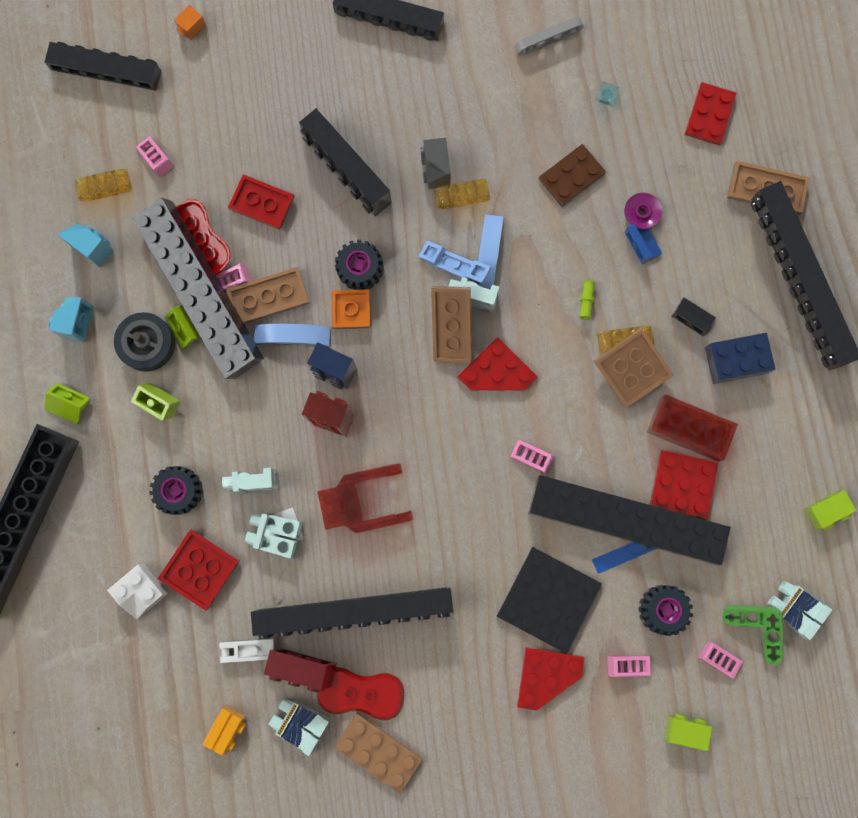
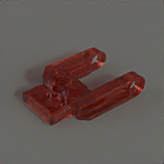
[317,463,413,533]

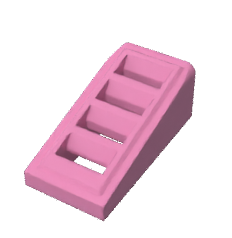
[136,136,174,177]
[216,264,251,292]
[510,440,555,474]
[698,641,743,679]
[607,656,651,677]

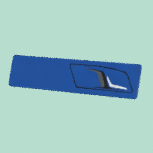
[592,542,656,574]

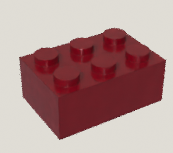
[264,648,337,693]

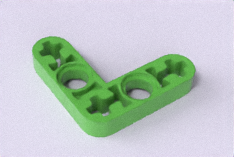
[722,605,784,665]

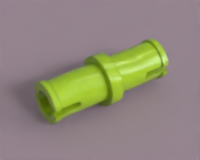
[579,280,595,320]

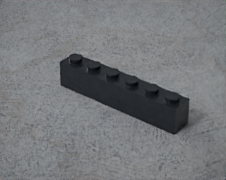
[332,0,444,41]
[44,42,161,91]

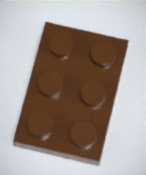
[539,144,606,207]

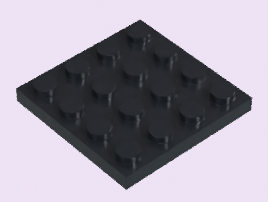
[497,547,602,654]

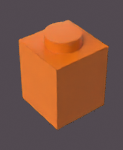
[174,5,206,40]

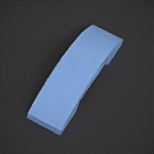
[476,214,503,289]
[418,240,491,284]
[254,324,330,346]

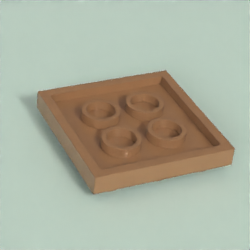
[593,328,674,408]

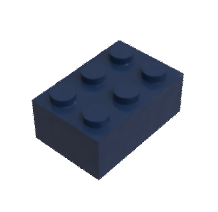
[705,332,776,384]
[307,342,357,390]

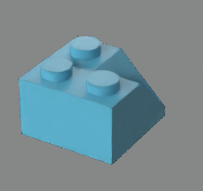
[58,223,113,267]
[48,297,93,342]

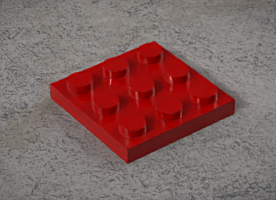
[649,450,719,520]
[157,529,240,611]

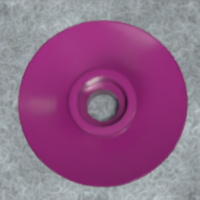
[624,192,662,229]

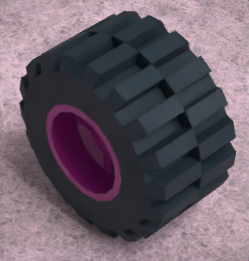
[335,240,384,290]
[149,466,203,515]
[638,585,693,636]

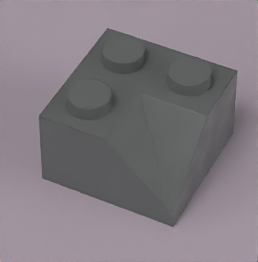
[420,137,451,189]

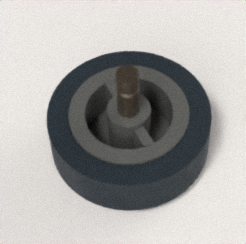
[114,312,175,372]

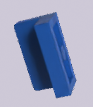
[624,224,662,264]

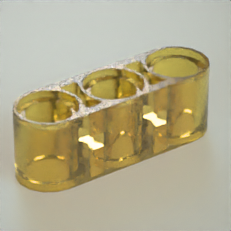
[75,169,132,201]
[434,179,490,210]
[597,325,655,353]

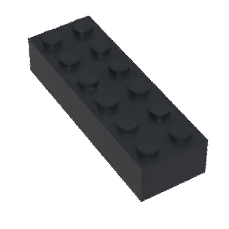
[299,108,392,216]

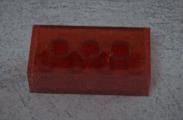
[301,391,354,437]
[647,394,738,462]

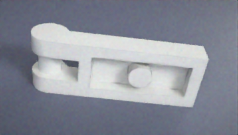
[219,639,275,663]

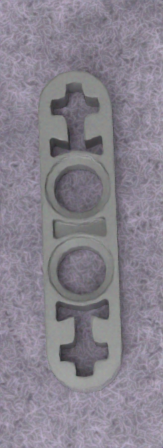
[515,17,584,56]

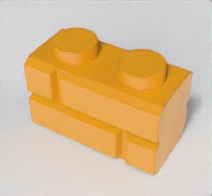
[203,706,246,756]

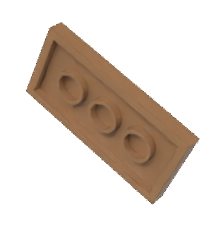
[727,161,810,215]
[226,267,309,324]
[431,286,472,363]
[334,713,422,794]

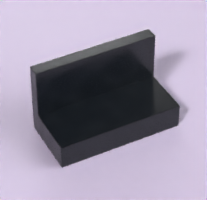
[671,297,716,337]

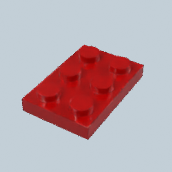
[684,82,737,146]
[228,174,295,230]

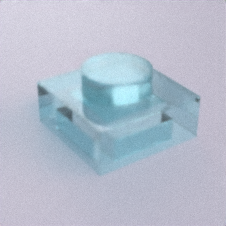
[595,81,619,106]

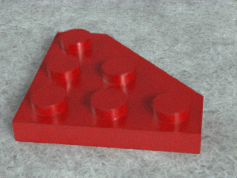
[457,337,538,391]
[517,647,585,711]

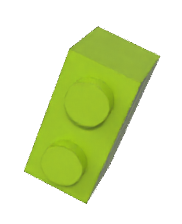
[131,383,181,421]
[804,490,857,531]
[664,713,712,751]

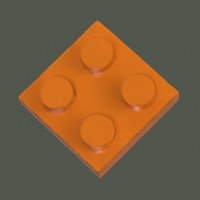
[332,289,370,329]

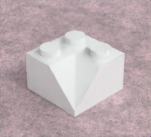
[107,564,168,620]

